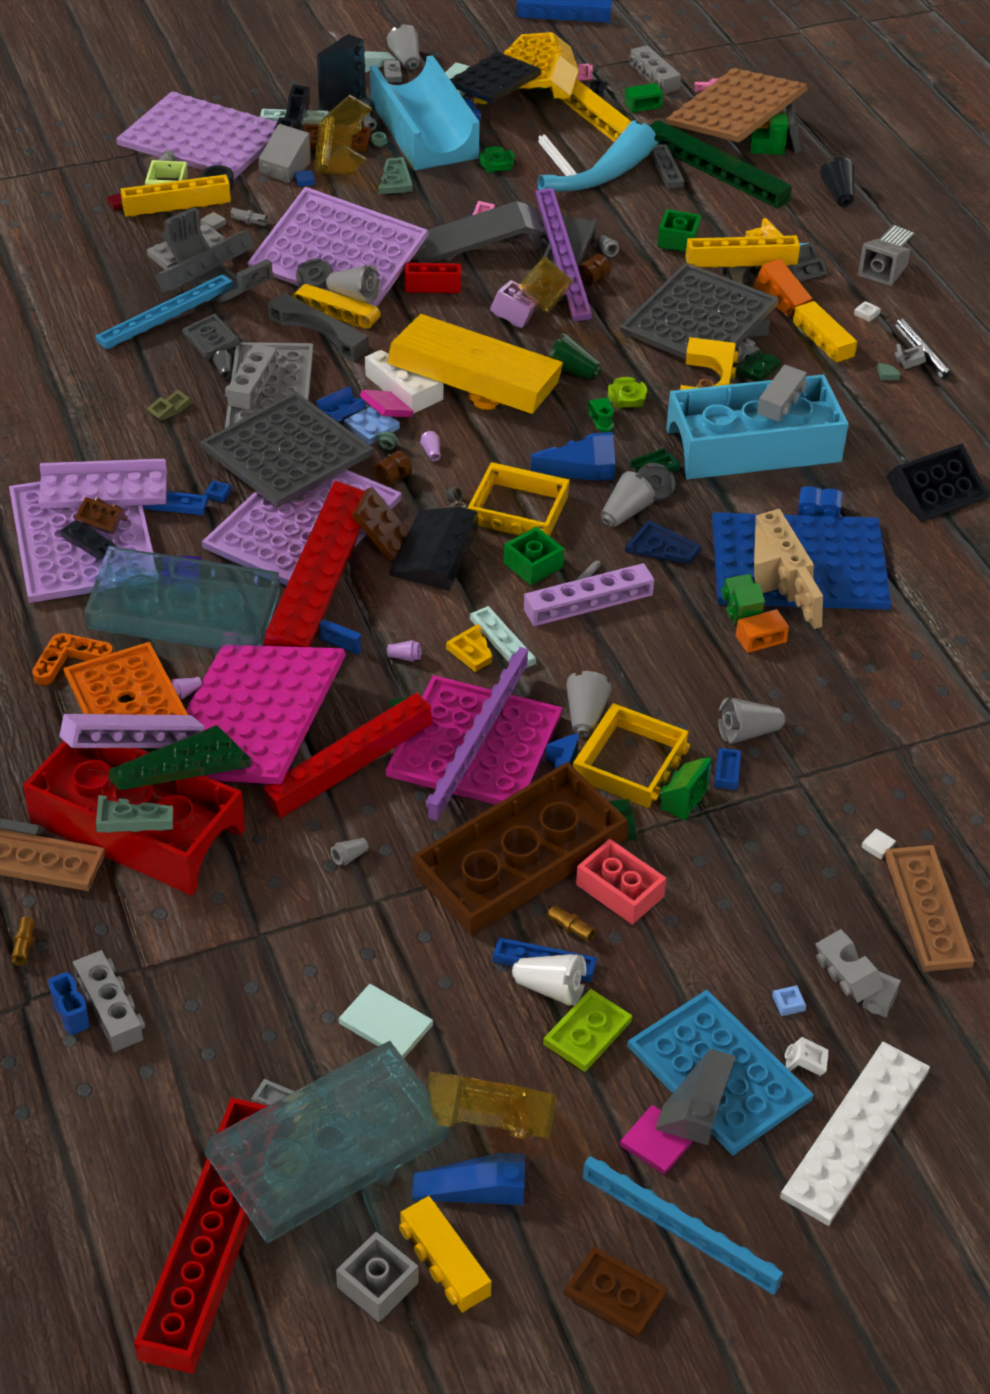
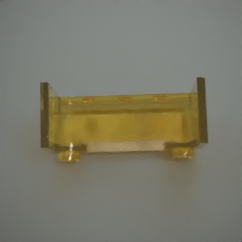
[314,95,372,175]
[427,1071,557,1139]

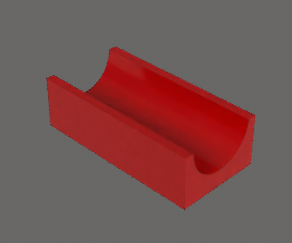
[23,741,245,895]

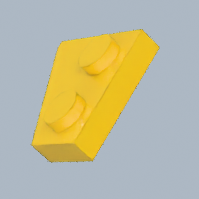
[446,624,492,672]

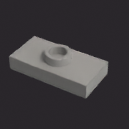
[383,60,402,83]

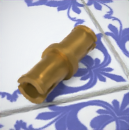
[547,905,597,943]
[11,917,36,966]

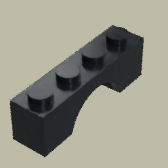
[275,84,310,130]

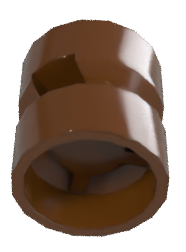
[578,254,611,287]
[374,451,412,487]

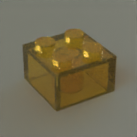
[519,256,573,314]

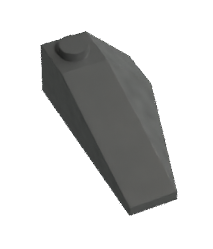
[656,1049,736,1145]

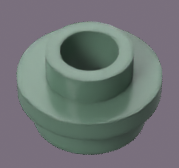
[371,132,388,147]
[378,431,398,450]

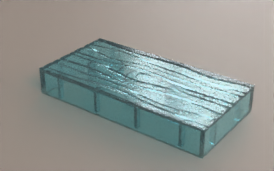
[84,546,280,650]
[205,1040,453,1244]

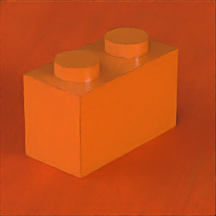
[736,609,789,653]

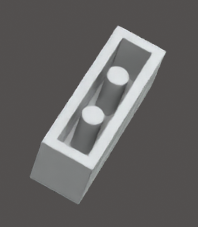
[757,364,808,422]

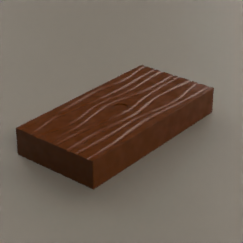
[412,761,628,936]

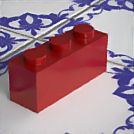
[405,263,461,294]

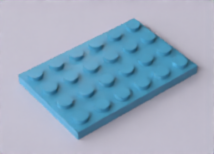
[627,990,814,1156]

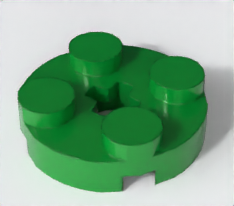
[480,146,514,173]

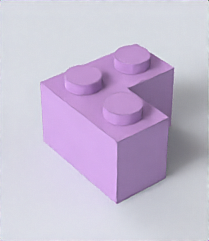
[490,280,537,328]

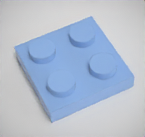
[344,406,400,445]

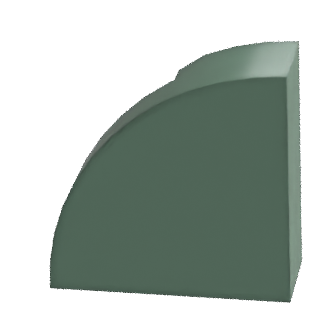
[877,363,901,381]

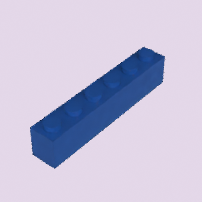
[517,0,612,23]

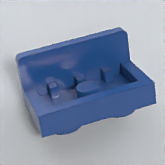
[317,387,366,422]

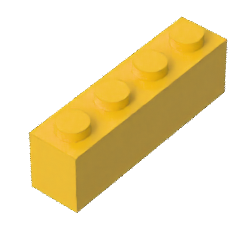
[793,301,857,363]
[399,1196,492,1313]

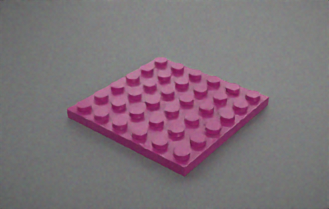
[386,675,562,805]

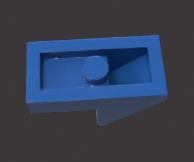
[546,734,579,769]

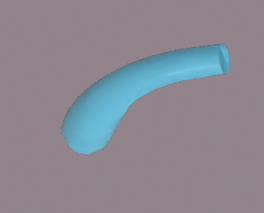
[537,120,657,192]

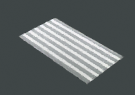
[879,225,915,246]

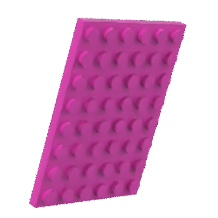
[186,645,346,784]

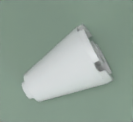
[512,954,586,1005]

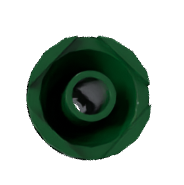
[548,333,602,380]

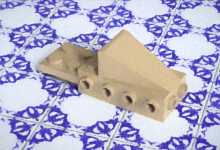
[754,509,823,629]

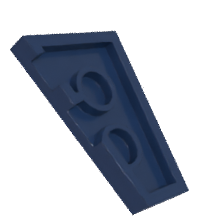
[625,520,701,565]

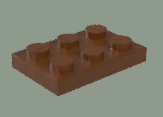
[351,487,409,562]
[564,1246,668,1339]

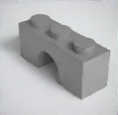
[815,929,884,1003]

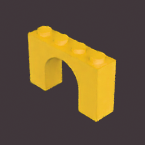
[680,337,739,390]

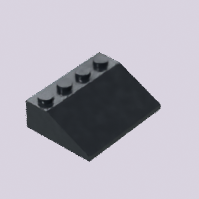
[317,34,366,114]
[886,443,990,522]
[389,507,478,591]

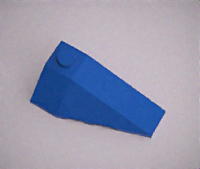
[530,432,616,481]
[412,1153,525,1205]

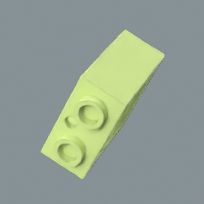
[145,160,188,185]

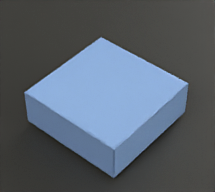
[772,985,806,1016]

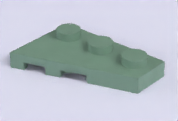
[378,157,413,195]
[96,795,173,833]

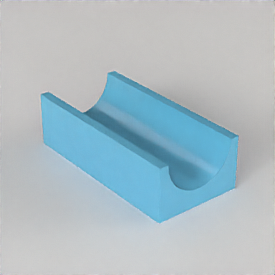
[370,55,479,171]
[666,374,848,480]

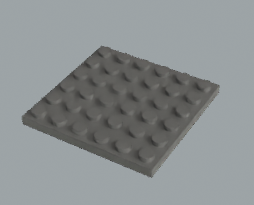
[620,262,779,371]
[200,391,373,508]

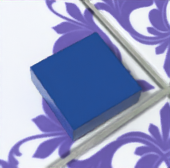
[295,170,315,187]
[204,481,232,503]

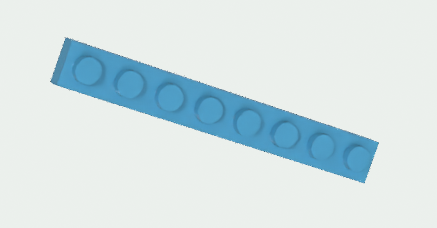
[95,274,234,350]
[583,1156,783,1295]

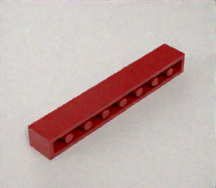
[263,693,433,819]

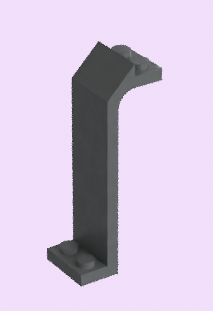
[410,201,546,263]
[525,212,597,301]

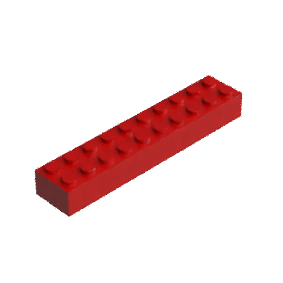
[263,480,365,647]
[134,1097,285,1374]

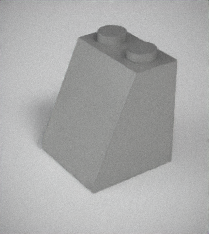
[259,124,311,183]
[858,239,911,286]

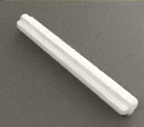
[538,135,577,176]

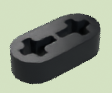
[589,80,605,99]

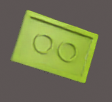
[543,989,632,1072]

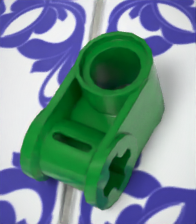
[588,397,614,432]

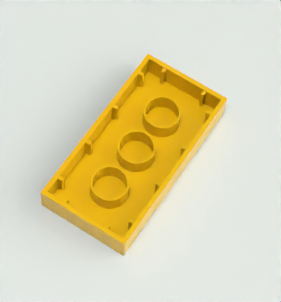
[387,314,563,414]

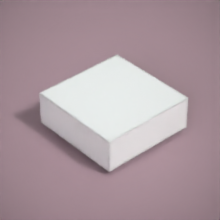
[854,301,881,322]
[861,829,896,860]

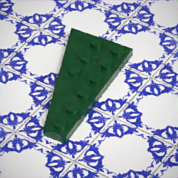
[108,725,251,790]

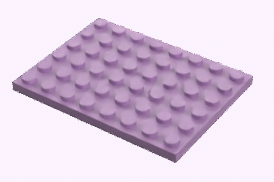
[116,92,277,179]
[248,187,429,307]
[202,470,402,585]
[9,482,159,603]

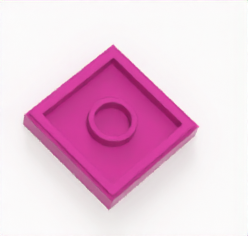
[360,390,414,417]
[620,1105,693,1176]

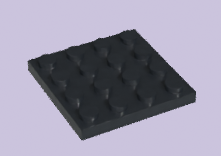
[450,52,541,104]

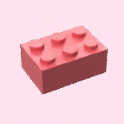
[576,839,666,925]

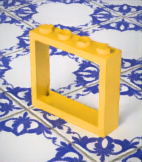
[468,462,570,537]
[573,703,690,808]

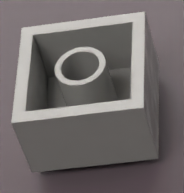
[336,1232,419,1322]

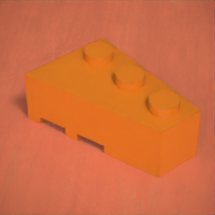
[752,258,812,317]

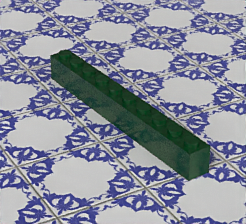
[649,120,792,209]

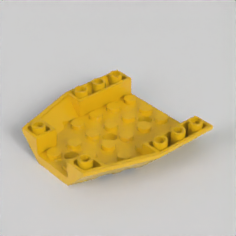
[473,32,579,104]

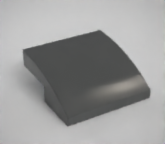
[787,242,828,282]

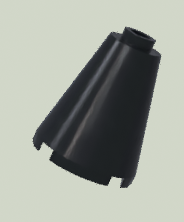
[820,157,855,206]

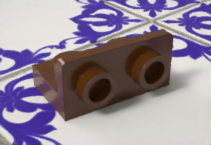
[74,497,128,535]

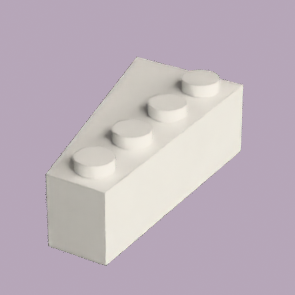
[365,350,443,414]

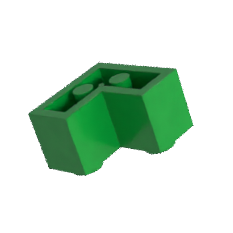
[749,113,788,155]
[721,574,765,626]

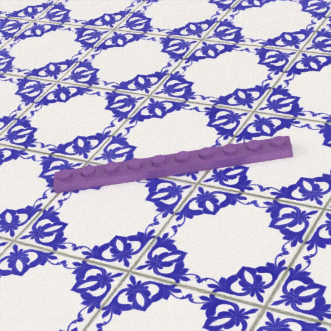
[535,188,592,322]
[426,647,528,821]

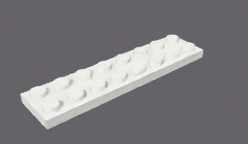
[780,1042,930,1226]

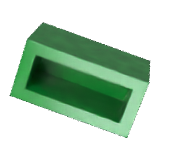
[624,83,663,113]

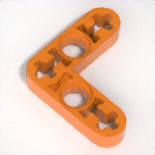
[32,633,113,685]

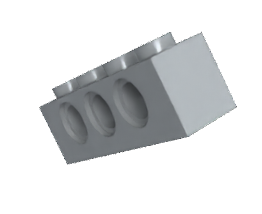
[629,45,681,94]
[225,344,277,410]
[73,950,145,1052]

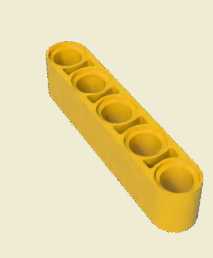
[292,284,381,329]

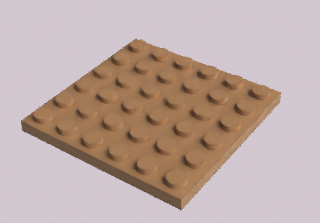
[666,68,808,142]

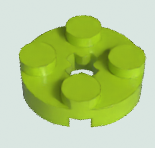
[608,377,647,409]

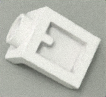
[785,1037,829,1076]

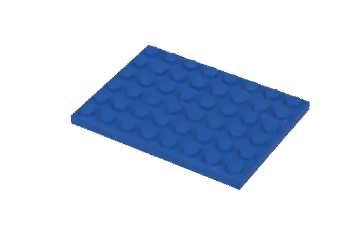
[712,512,892,610]

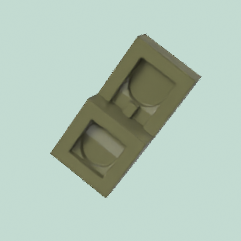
[146,389,192,420]

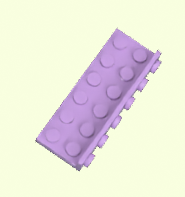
[38,459,167,509]

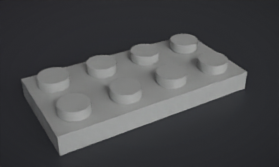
[147,224,225,269]

